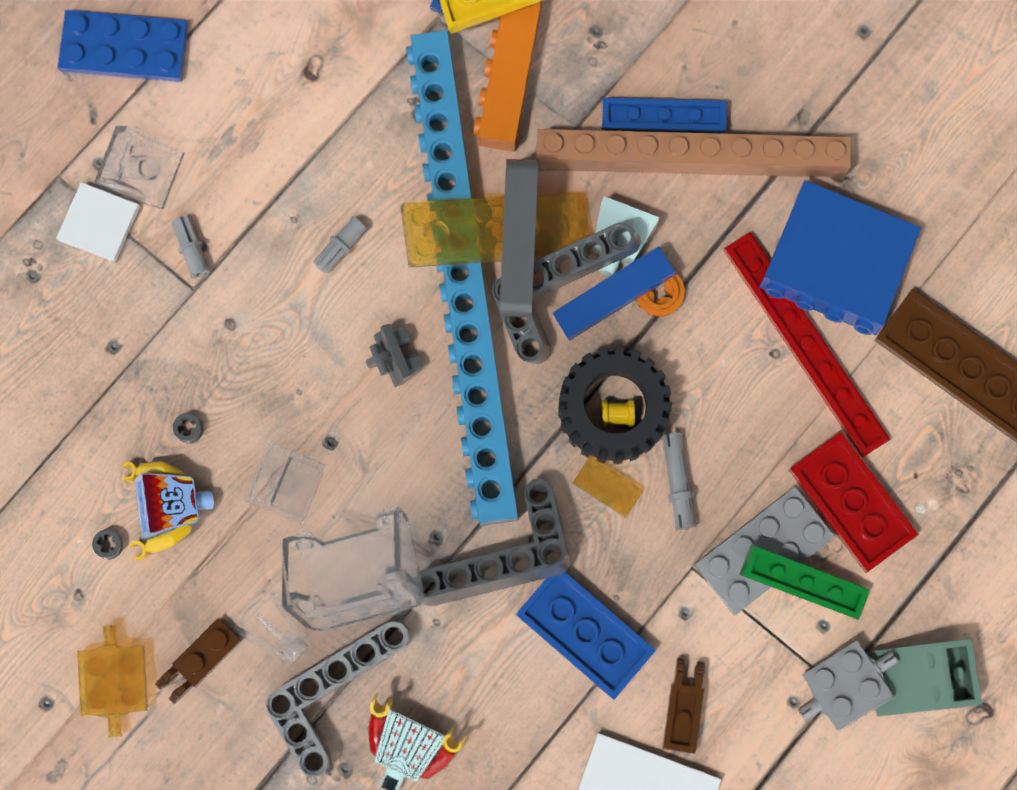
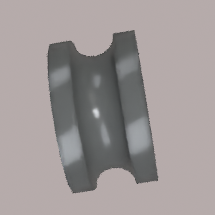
[173,413,203,444]
[92,529,123,560]

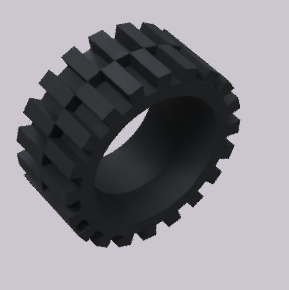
[558,346,672,464]

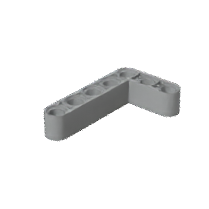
[266,621,410,777]

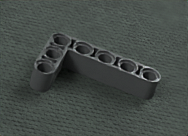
[499,159,539,317]
[492,223,641,364]
[412,478,570,606]

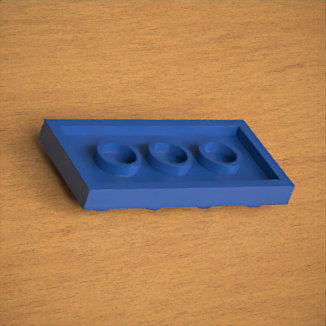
[57,10,189,82]
[515,572,656,700]

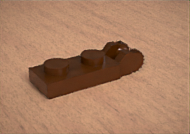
[155,618,242,704]
[662,658,705,754]

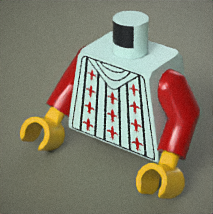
[368,694,467,790]

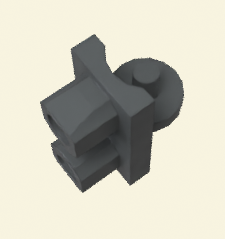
[366,323,422,387]

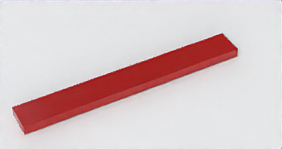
[723,232,890,458]

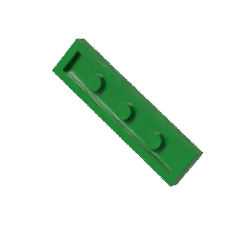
[739,544,870,620]

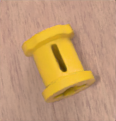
[601,400,635,428]

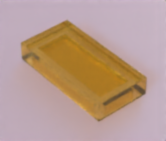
[572,456,643,518]

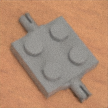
[798,641,899,732]

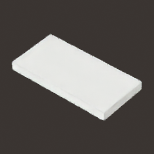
[578,733,721,790]

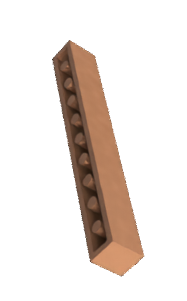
[537,129,851,178]

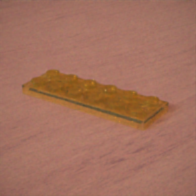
[400,193,592,268]

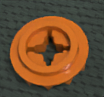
[636,274,685,317]

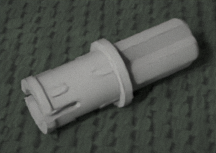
[172,216,210,279]
[313,216,367,273]

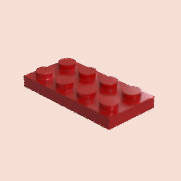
[789,432,919,573]

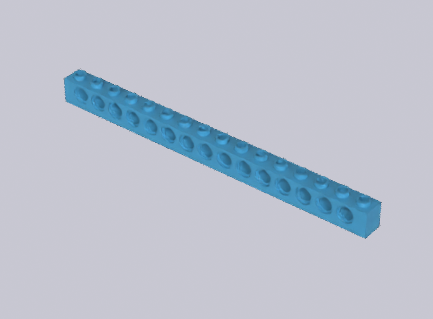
[406,30,518,526]

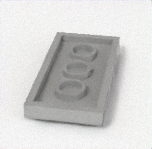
[694,487,835,616]

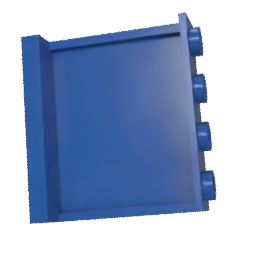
[759,180,921,336]

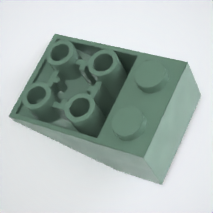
[867,639,982,717]

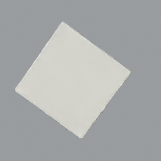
[56,182,140,263]

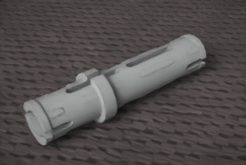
[662,432,696,530]

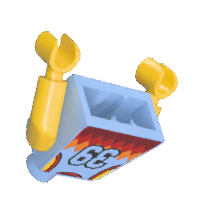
[121,461,214,560]

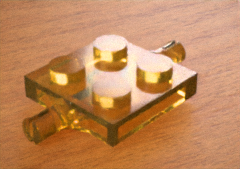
[77,625,148,738]

